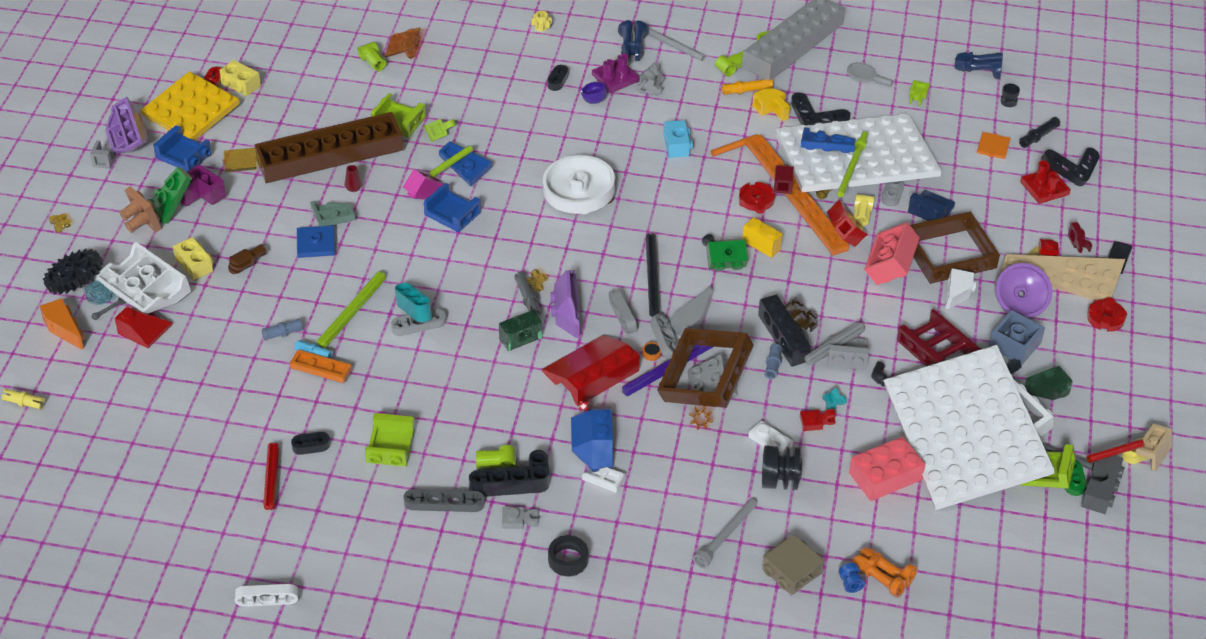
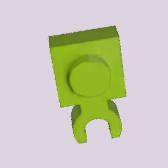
[909,80,930,106]

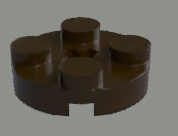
[785,297,818,332]

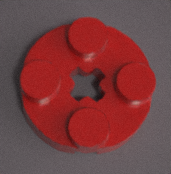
[739,182,775,214]
[1087,297,1127,332]

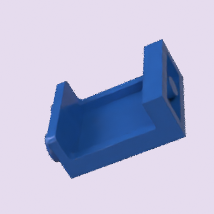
[153,125,211,172]
[423,183,481,233]

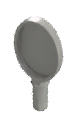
[847,62,893,87]

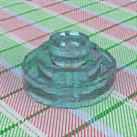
[85,281,114,305]

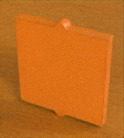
[977,132,1011,159]

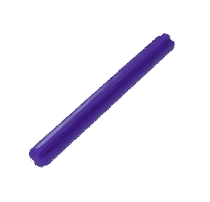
[622,345,713,396]

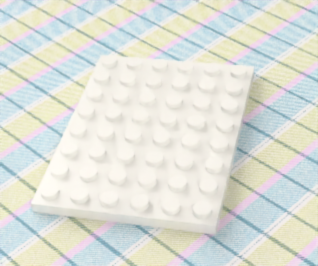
[775,114,941,192]
[884,345,1054,510]

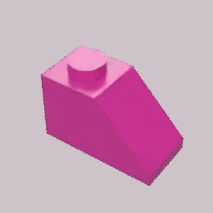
[403,169,444,200]

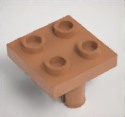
[119,186,162,233]

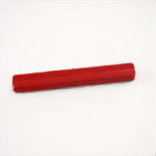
[263,442,279,510]

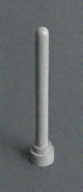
[693,499,757,569]

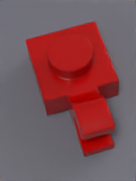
[800,409,836,432]

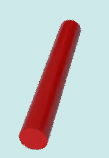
[1087,439,1145,463]

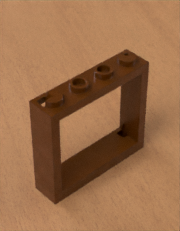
[910,211,1000,284]
[657,328,754,408]

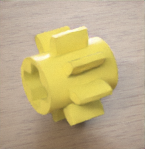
[531,11,552,31]

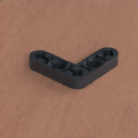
[791,92,851,125]
[1041,147,1100,186]

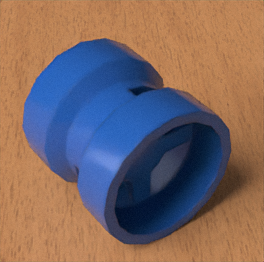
[838,563,865,593]

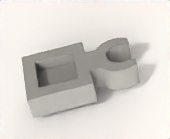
[502,507,538,529]

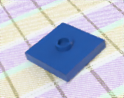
[297,225,335,258]

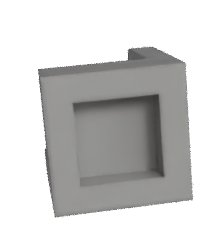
[90,140,116,169]

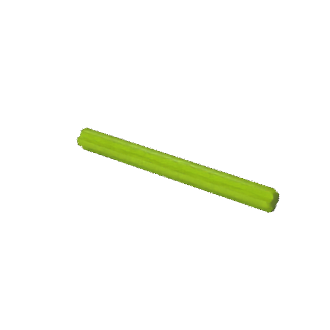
[316,271,386,349]

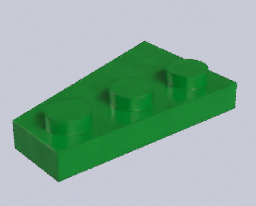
[147,167,192,224]

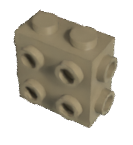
[762,534,824,595]

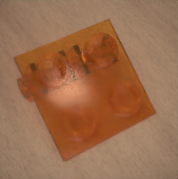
[385,27,421,59]

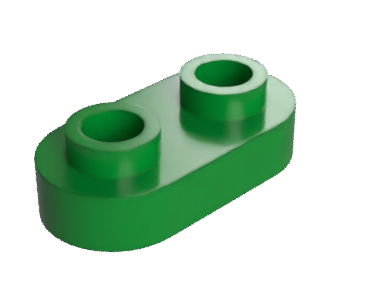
[1065,460,1086,496]

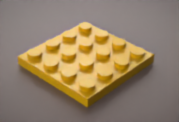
[140,71,240,141]

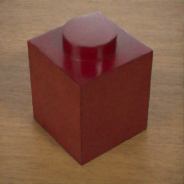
[773,165,794,194]

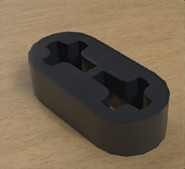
[547,65,569,91]
[291,432,330,455]

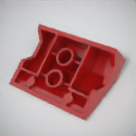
[542,335,640,406]

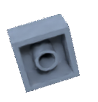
[989,310,1045,365]

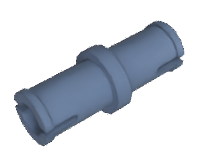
[262,319,303,341]
[764,344,782,379]

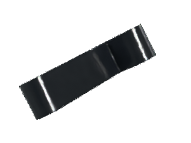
[469,450,549,497]

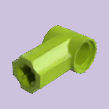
[357,42,386,72]
[715,51,743,77]
[476,445,516,468]

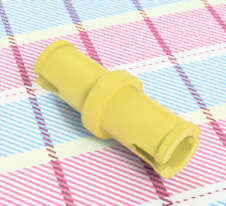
[2,388,45,410]

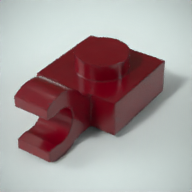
[1068,222,1092,253]

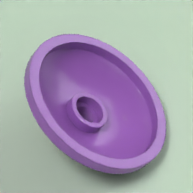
[995,263,1052,319]

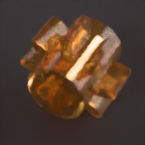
[689,405,713,430]

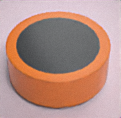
[642,342,662,361]

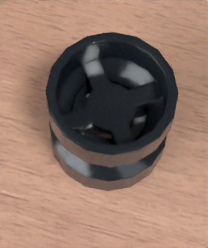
[1000,83,1020,108]

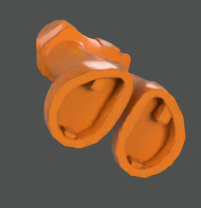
[852,547,918,598]

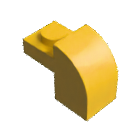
[752,88,790,121]

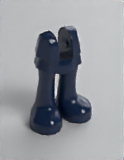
[618,20,649,61]
[954,52,1003,79]

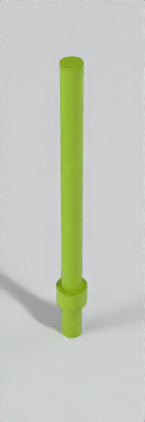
[837,131,869,197]

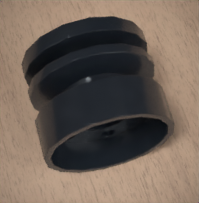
[762,445,802,490]

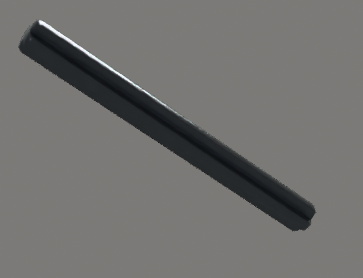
[646,233,660,317]

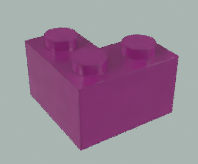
[180,164,226,206]

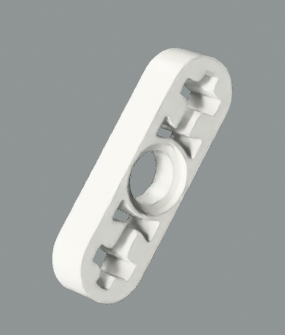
[234,584,298,606]

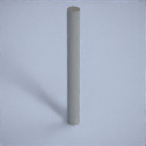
[648,29,705,61]

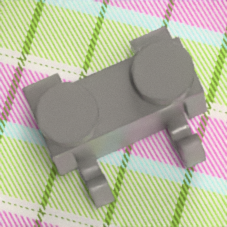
[637,62,665,96]

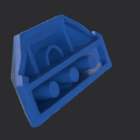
[571,408,613,472]

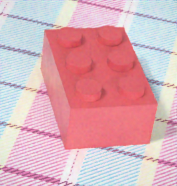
[864,222,920,285]
[849,437,925,501]

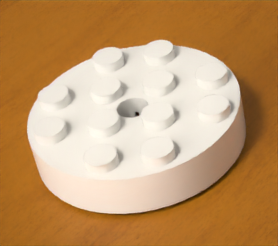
[543,155,615,214]

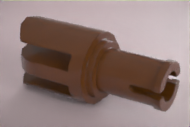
[228,244,267,274]

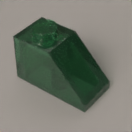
[1025,366,1073,400]

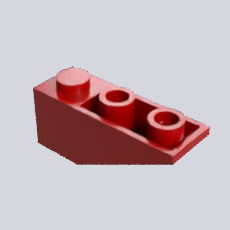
[827,199,868,247]

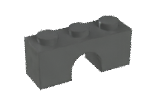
[1081,455,1125,514]

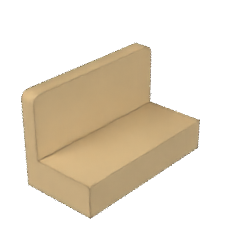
[1136,424,1172,471]

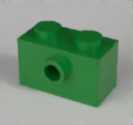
[706,240,748,271]

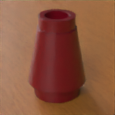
[344,165,362,192]

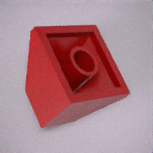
[115,306,173,349]

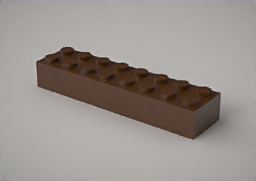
[254,112,403,183]

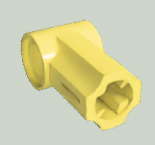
[854,194,875,227]

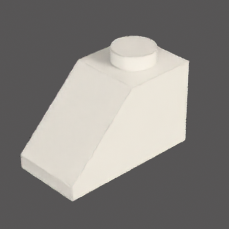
[945,269,976,309]

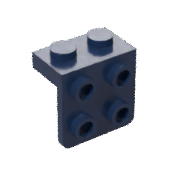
[908,190,955,221]

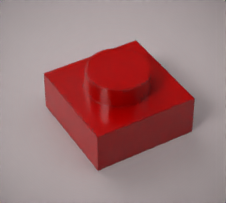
[1038,239,1059,256]

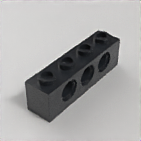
[758,294,811,367]

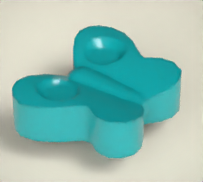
[822,388,847,410]

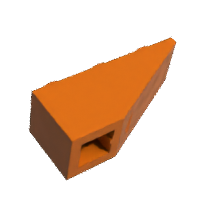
[40,298,85,349]

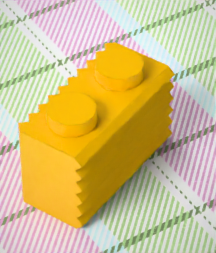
[742,217,783,258]

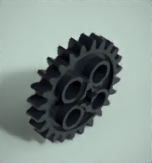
[43,248,103,295]

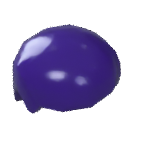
[581,82,607,104]

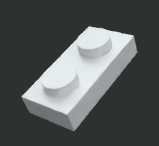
[748,421,793,455]

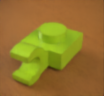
[423,119,456,142]

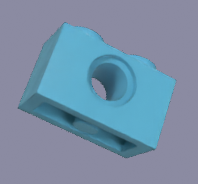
[663,120,693,158]

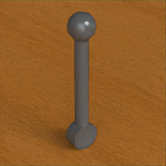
[91,297,126,320]

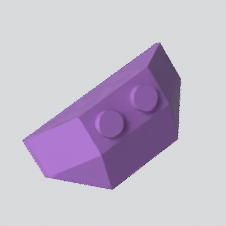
[105,96,149,154]
[551,270,580,338]

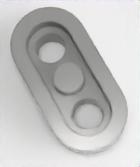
[881,181,904,206]

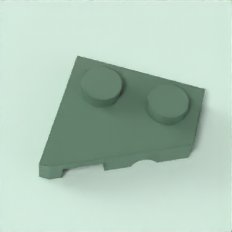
[310,201,355,226]

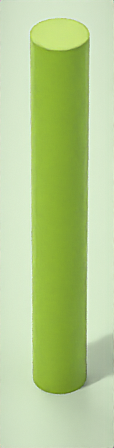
[429,145,473,177]

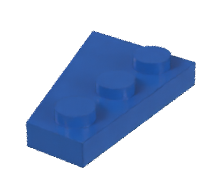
[801,127,856,153]
[439,141,492,187]

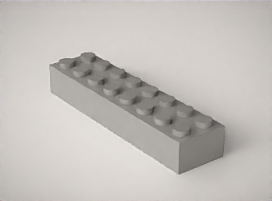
[741,0,846,81]

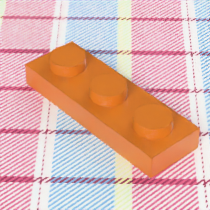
[290,350,352,383]

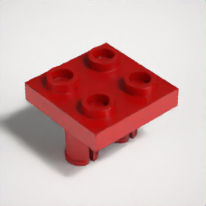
[1020,160,1071,204]

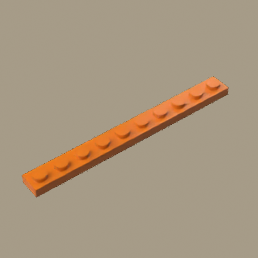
[746,135,849,256]

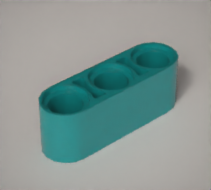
[395,283,432,322]

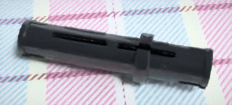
[1019,117,1061,148]

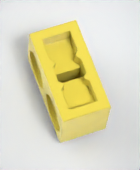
[220,60,261,96]
[173,237,214,281]

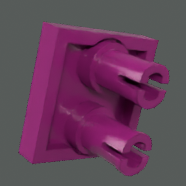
[592,53,639,93]

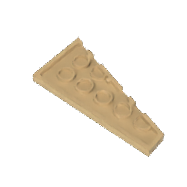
[1000,254,1125,301]

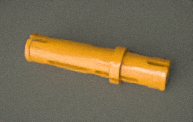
[721,79,773,95]

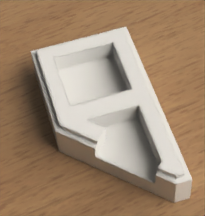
[582,467,625,493]

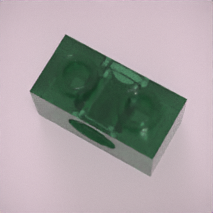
[499,310,542,351]

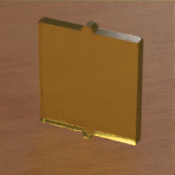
[222,148,257,173]

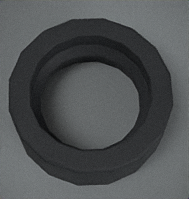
[548,535,588,577]

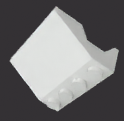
[94,242,191,314]

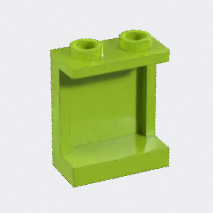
[371,93,426,138]
[365,413,415,467]
[1019,444,1076,489]

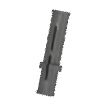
[514,271,541,318]

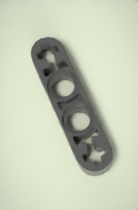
[403,489,485,512]

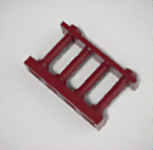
[897,309,982,367]

